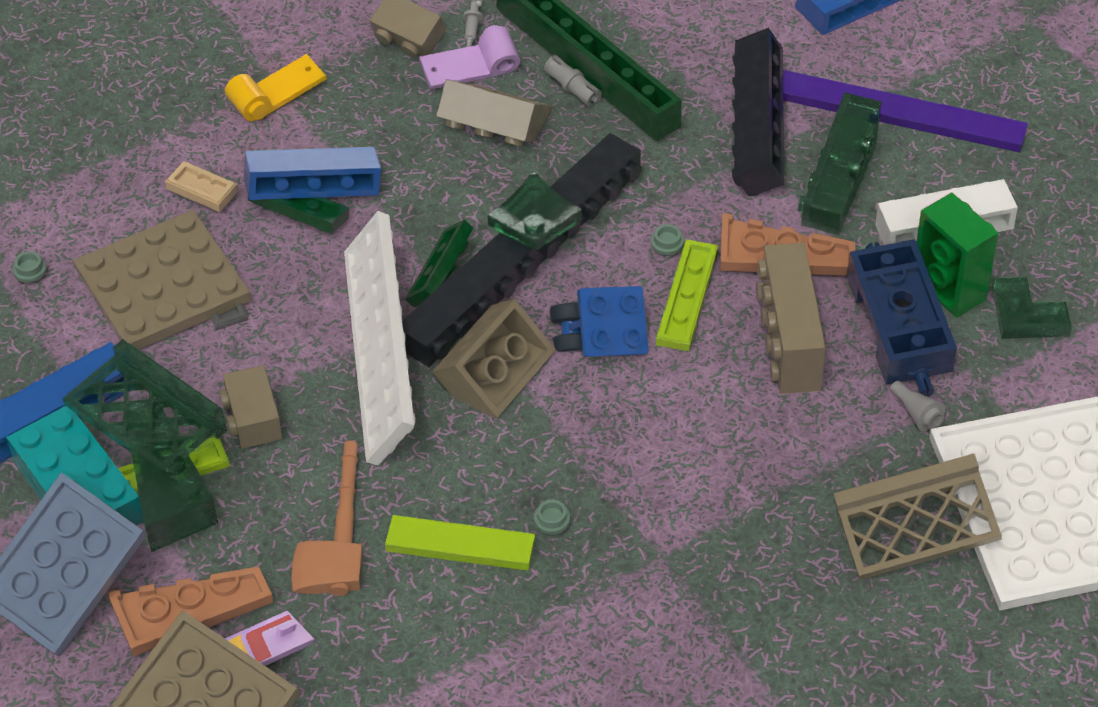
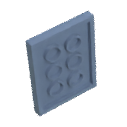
[0,473,148,656]

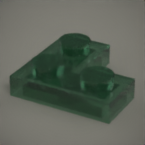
[992,277,1072,339]

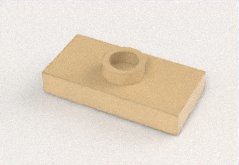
[165,161,238,212]

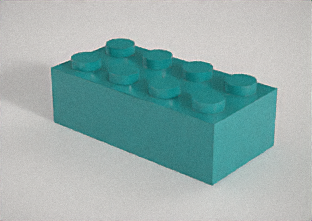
[6,404,145,526]

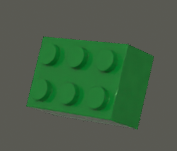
[916,192,998,318]

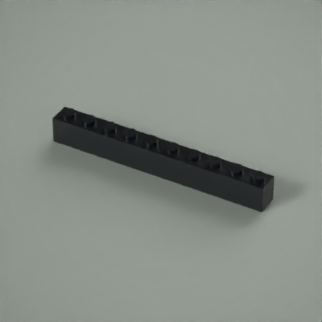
[402,133,642,368]

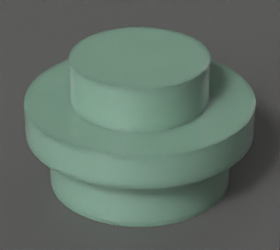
[651,224,684,255]
[12,251,47,283]
[534,500,570,535]

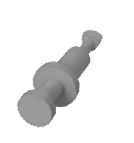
[463,0,484,47]

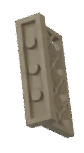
[833,453,1002,579]

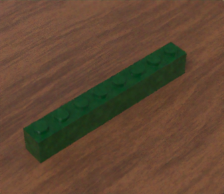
[496,0,682,141]

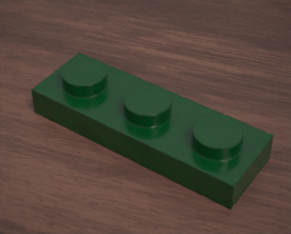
[248,197,349,234]
[405,219,473,307]

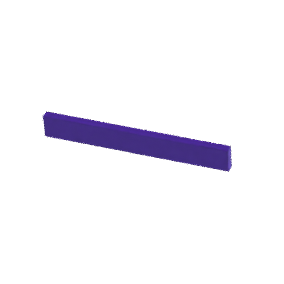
[783,70,1028,153]

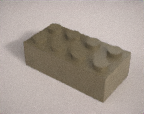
[756,242,826,394]

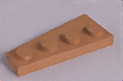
[720,212,855,276]
[107,567,273,657]

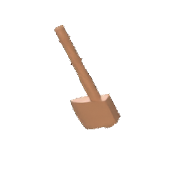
[291,441,363,596]

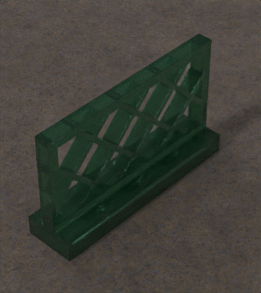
[63,339,227,477]

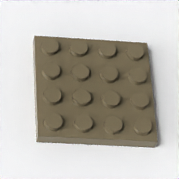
[73,210,252,354]
[111,610,302,707]

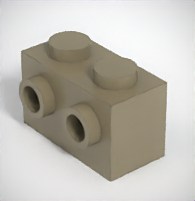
[370,0,446,57]
[219,365,282,449]

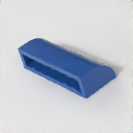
[795,0,901,35]

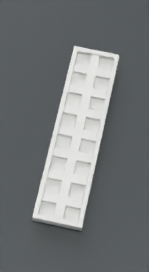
[344,211,415,465]

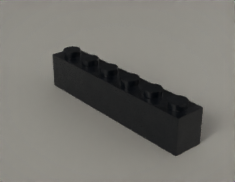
[732,27,784,196]

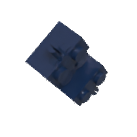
[847,239,957,397]

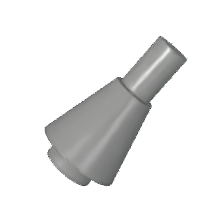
[890,381,945,432]

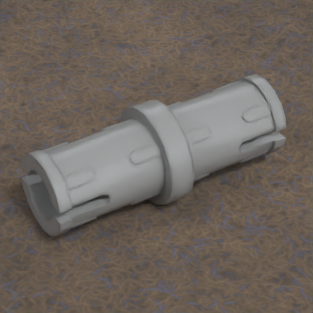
[544,55,602,107]

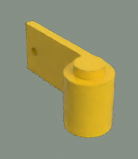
[225,54,327,122]

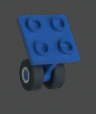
[550,286,648,357]

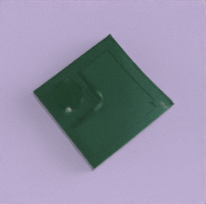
[487,172,582,251]

